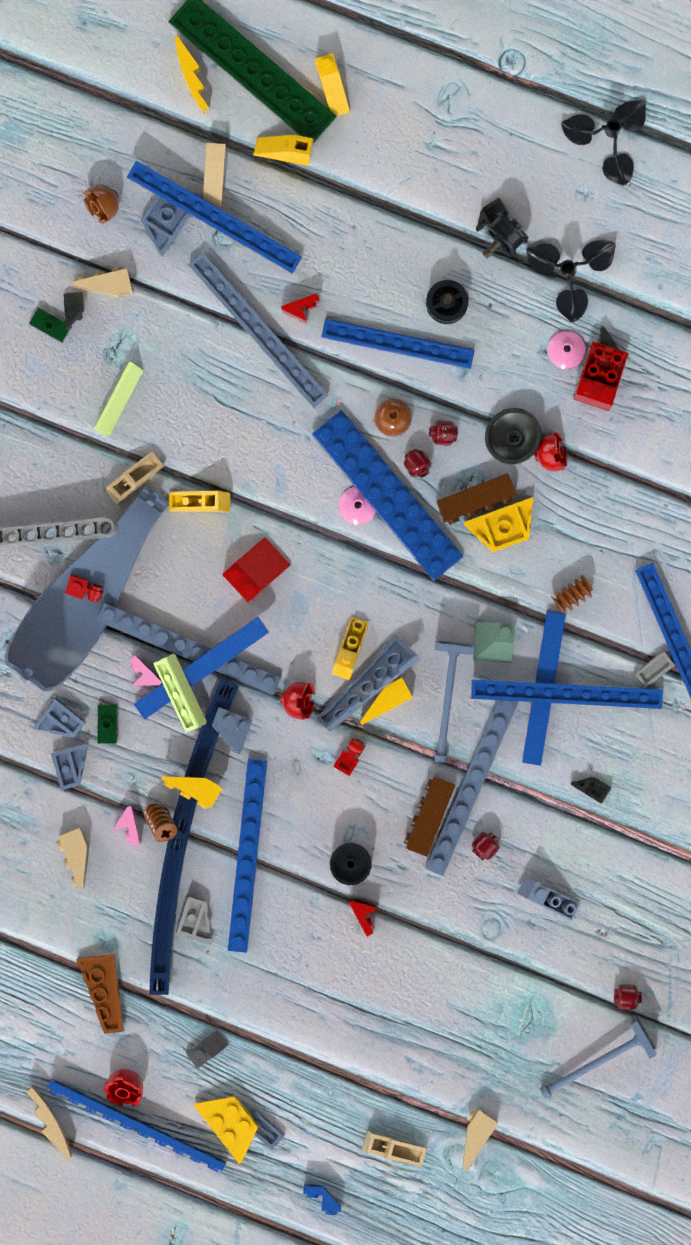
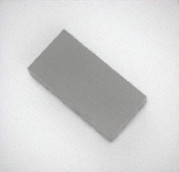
[634,650,675,689]

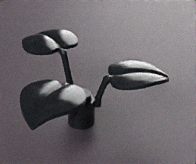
[561,100,646,186]
[526,240,616,323]

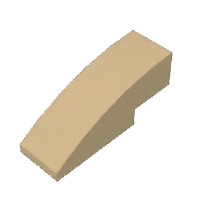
[105,451,164,505]
[362,1131,427,1167]

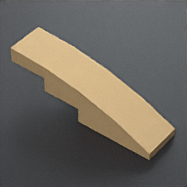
[202,143,226,223]
[26,1085,72,1160]

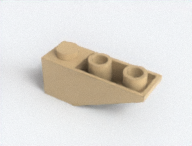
[71,267,133,298]
[57,828,88,890]

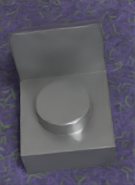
[186,1030,228,1069]

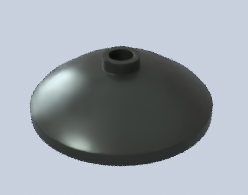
[485,408,542,465]

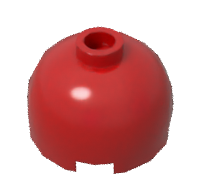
[534,432,567,472]
[281,682,315,720]
[104,1069,143,1107]

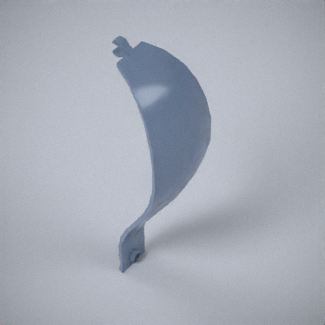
[4,486,169,692]

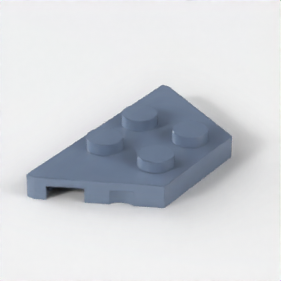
[141,193,203,257]

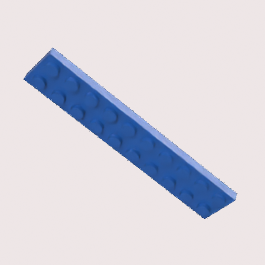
[312,410,464,581]

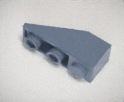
[517,876,580,920]

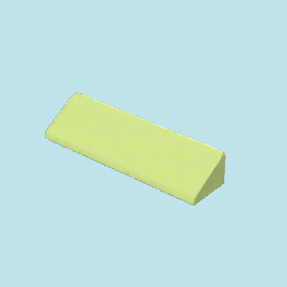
[95,362,143,437]
[153,654,207,733]

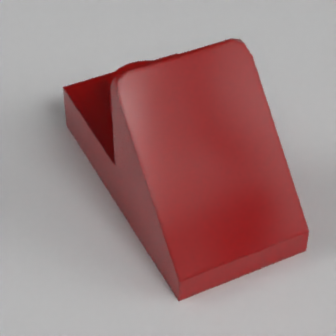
[281,293,320,324]
[349,900,378,937]

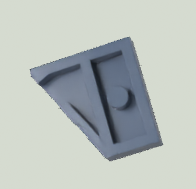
[33,699,87,738]
[212,708,252,754]

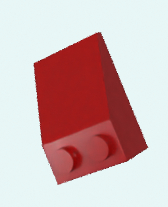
[222,537,291,604]

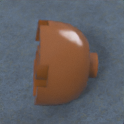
[83,184,119,224]
[374,398,412,437]

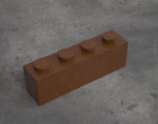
[436,473,516,525]
[404,777,456,857]

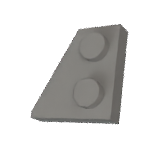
[175,896,212,944]

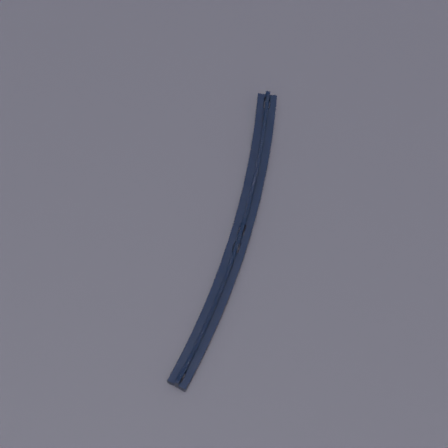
[149,678,239,995]

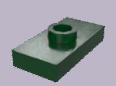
[29,307,70,343]
[97,705,117,744]

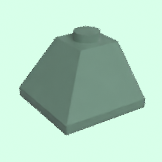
[473,622,515,663]

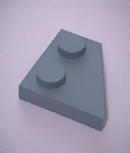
[51,743,88,790]

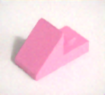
[130,655,162,686]
[113,806,141,845]

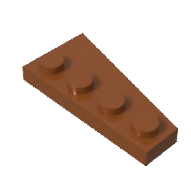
[76,954,125,1034]

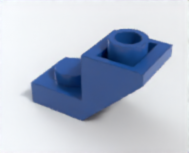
[303,1184,341,1215]

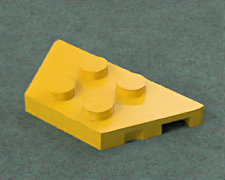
[463,497,533,552]
[193,1095,259,1164]

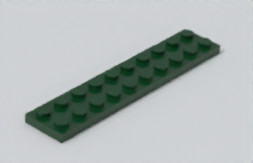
[168,0,337,145]

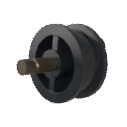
[482,211,529,258]
[426,280,469,325]

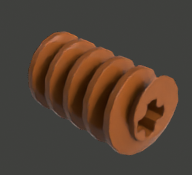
[550,575,593,615]
[144,803,177,842]

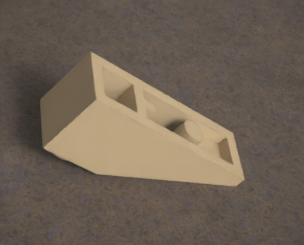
[462,1108,498,1171]

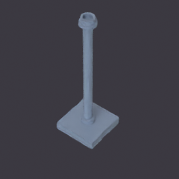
[433,640,475,763]
[540,1016,657,1098]

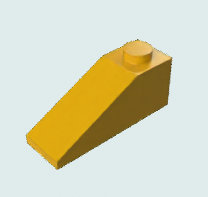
[315,53,350,116]
[169,491,230,512]
[360,677,413,725]

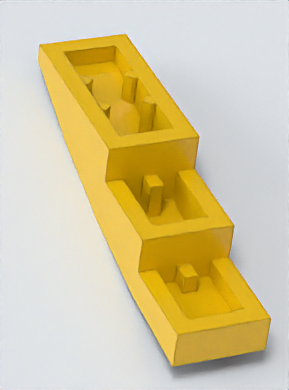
[175,36,209,114]

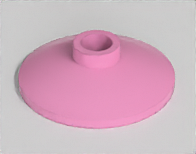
[548,331,586,369]
[339,487,376,525]

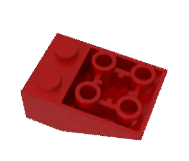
[573,341,629,411]

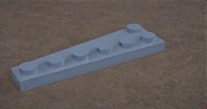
[316,635,420,731]

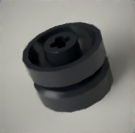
[330,843,372,886]

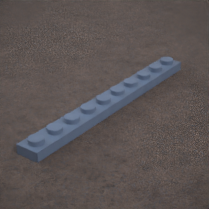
[188,252,328,408]
[97,603,281,695]
[425,700,519,876]

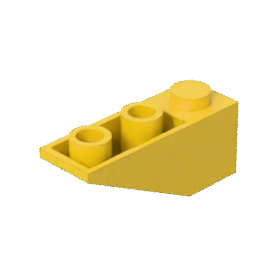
[253,135,313,166]
[332,616,369,680]
[161,776,223,809]

